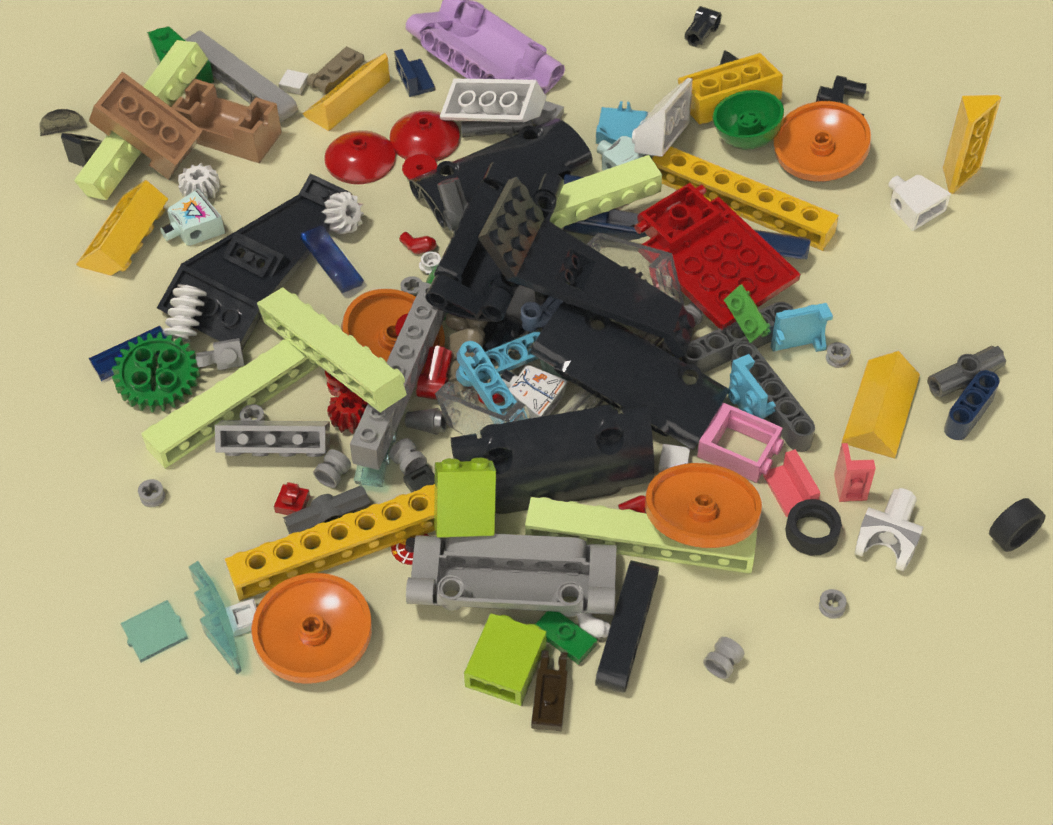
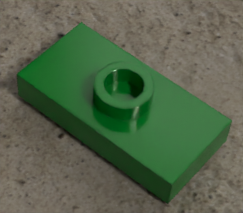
[535,611,597,665]

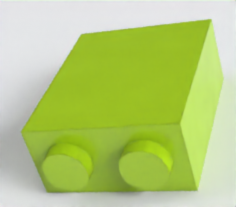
[434,458,496,537]
[464,613,546,706]

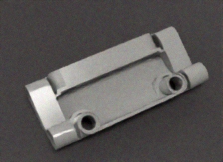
[406,534,617,617]

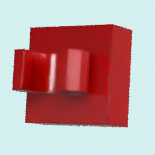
[274,482,310,515]

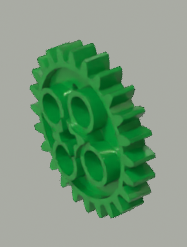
[112,332,200,412]

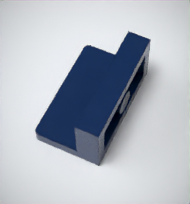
[394,49,435,97]

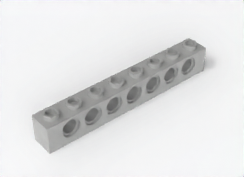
[350,282,446,470]

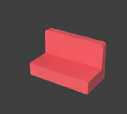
[834,443,876,502]
[763,449,821,517]

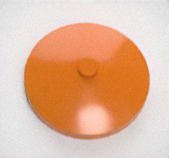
[774,101,871,182]
[341,289,445,379]
[645,463,762,548]
[252,573,372,684]

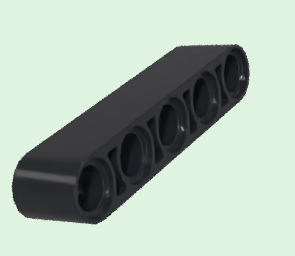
[595,560,659,693]

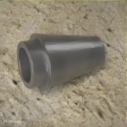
[405,408,447,435]

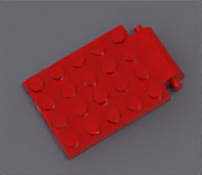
[634,183,801,330]

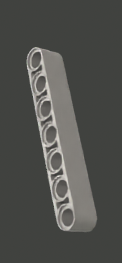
[185,31,298,123]

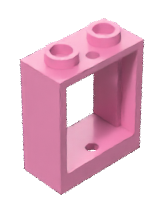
[697,403,784,483]

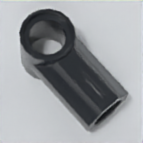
[684,6,722,47]
[482,314,531,364]

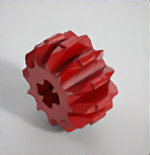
[327,388,368,434]

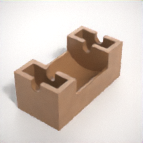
[89,71,203,180]
[172,79,282,163]

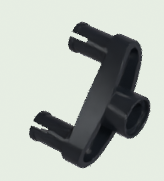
[816,75,867,116]

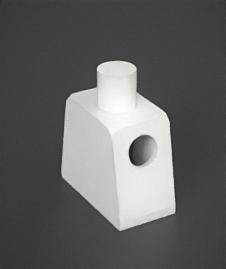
[888,175,951,231]

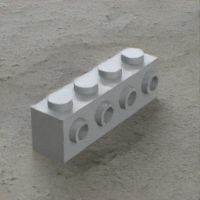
[215,420,330,457]

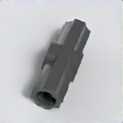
[437,177,468,234]
[927,346,1006,397]
[283,485,371,534]

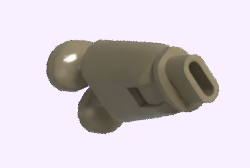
[445,313,488,397]

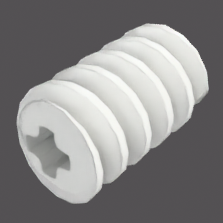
[163,284,207,342]

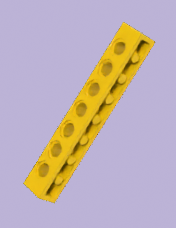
[652,146,839,251]
[225,484,435,601]

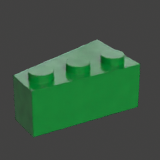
[147,26,214,83]

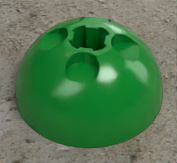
[713,90,784,149]

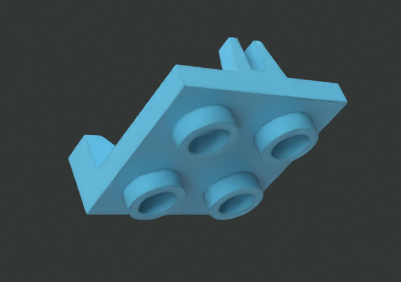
[596,101,648,144]
[771,303,833,352]
[728,354,776,419]

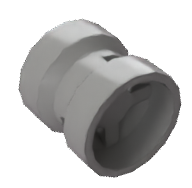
[389,438,427,475]
[313,449,351,488]
[703,637,745,679]

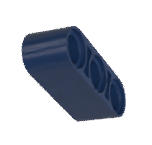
[944,370,1000,440]

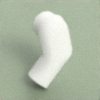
[577,613,610,638]

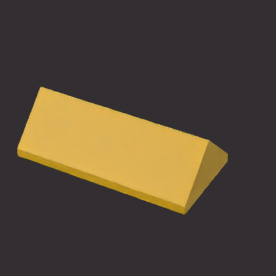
[302,53,390,131]
[943,95,1001,194]
[842,351,920,459]

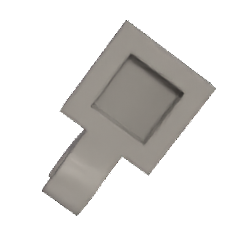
[533,101,564,126]
[196,338,244,370]

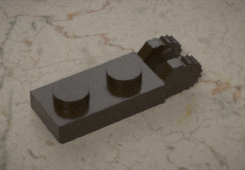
[531,650,568,731]

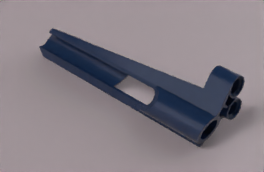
[561,174,811,259]

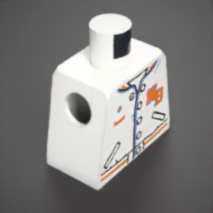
[501,366,568,419]

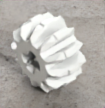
[178,163,220,199]
[322,192,365,234]

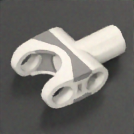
[855,488,923,572]

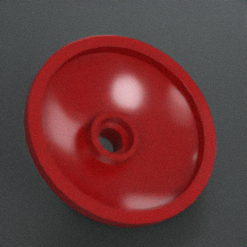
[390,110,460,161]
[324,130,396,184]

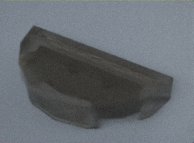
[39,109,87,136]

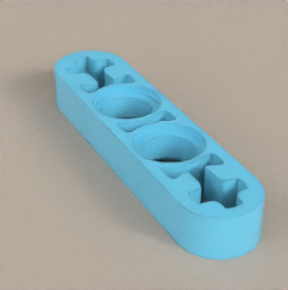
[456,332,541,387]
[457,341,527,424]

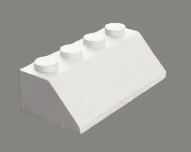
[632,78,693,157]
[440,79,546,122]

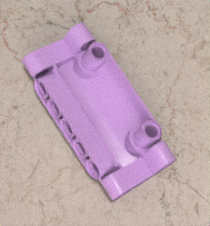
[405,0,565,94]

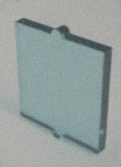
[120,600,188,662]

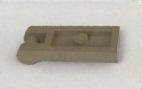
[307,46,365,94]

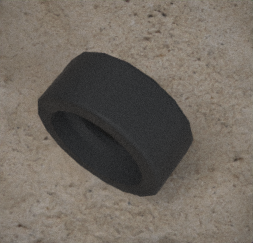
[989,498,1046,552]
[785,499,842,555]

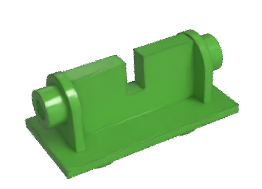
[724,284,771,343]

